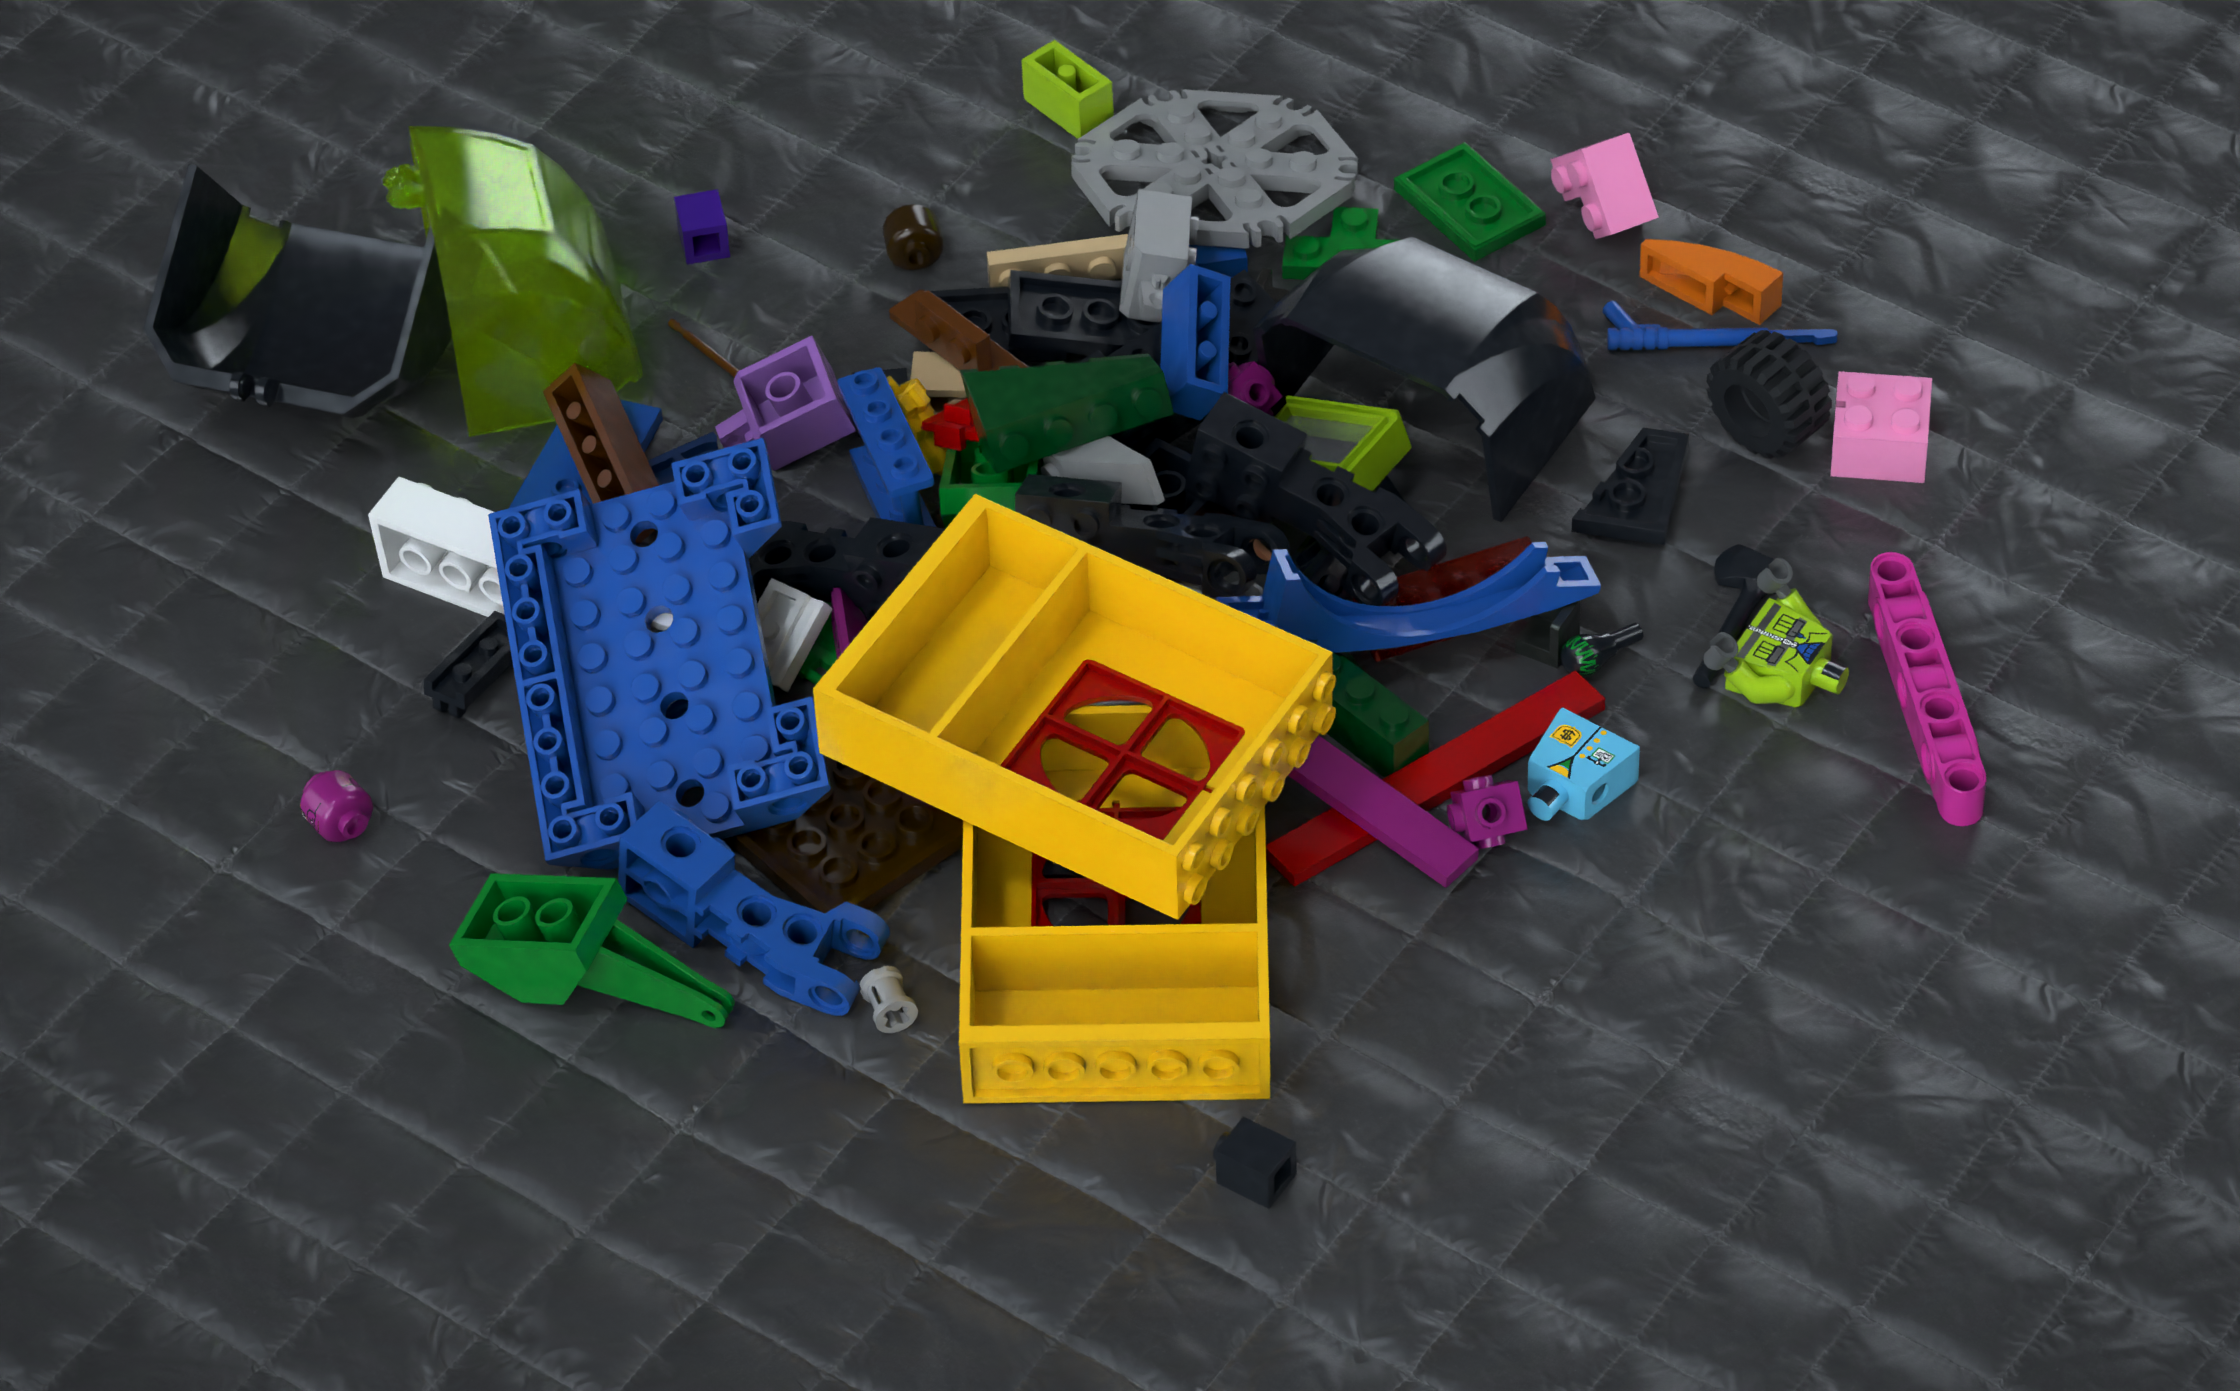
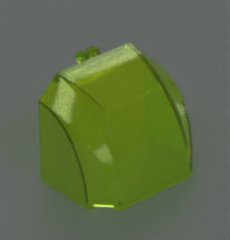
[382,126,643,437]

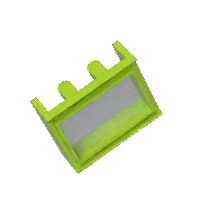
[1274,395,1412,492]

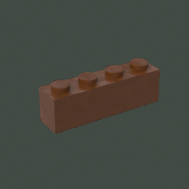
[543,363,659,544]

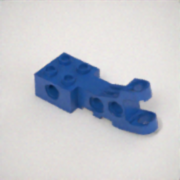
[618,800,891,1016]

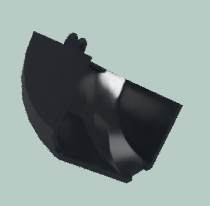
[143,164,485,418]
[1253,237,1596,522]

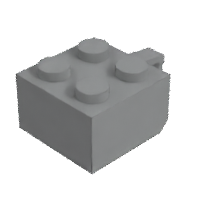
[1119,189,1199,323]

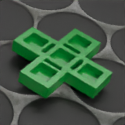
[1282,207,1399,280]

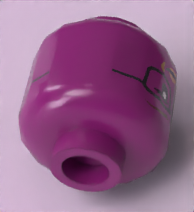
[300,770,374,843]

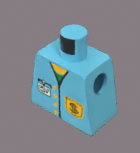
[1527,707,1640,821]

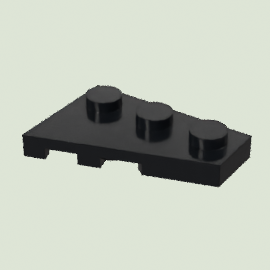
[1572,428,1689,545]

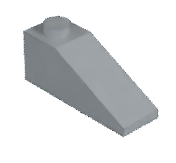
[1041,436,1165,505]

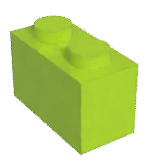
[1021,40,1114,139]

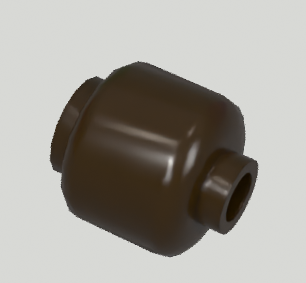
[883,204,944,270]

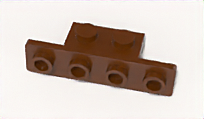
[889,289,1028,372]

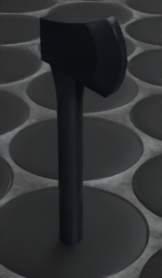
[1692,544,1777,688]

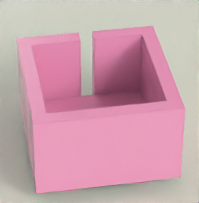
[1830,371,1932,483]

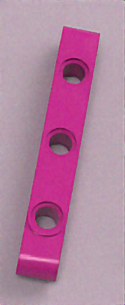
[1868,552,1986,826]

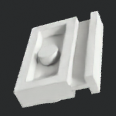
[757,578,833,693]

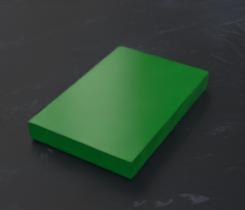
[1394,142,1546,262]

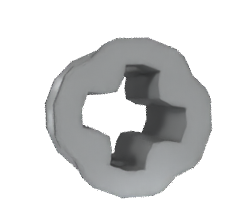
[860,966,918,1033]

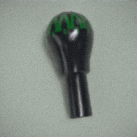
[1561,622,1643,677]

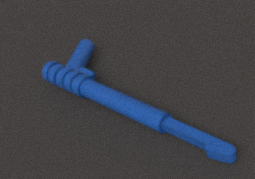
[1602,301,1838,351]

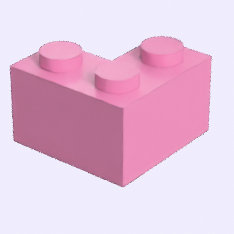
[1550,132,1659,239]

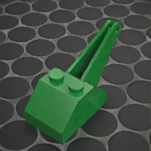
[939,440,1044,529]
[449,873,735,1028]

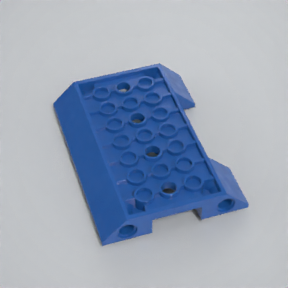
[488,438,831,870]

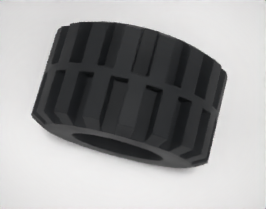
[1706,330,1832,459]

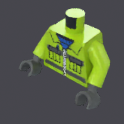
[1703,558,1849,708]

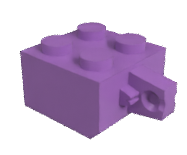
[715,336,856,471]

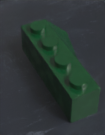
[960,353,1174,473]
[1326,652,1429,778]

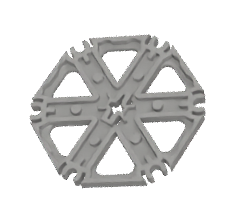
[1071,89,1358,249]

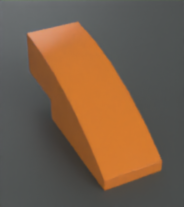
[1640,239,1783,325]

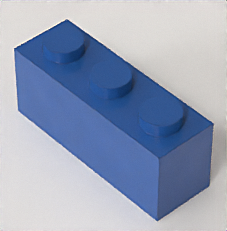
[1160,264,1231,421]

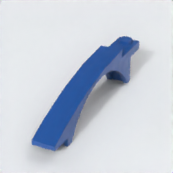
[1215,542,1601,653]

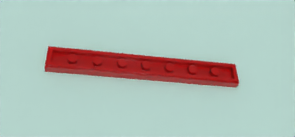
[1266,671,1606,887]

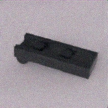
[424,611,513,718]

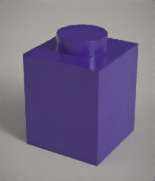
[674,189,730,265]

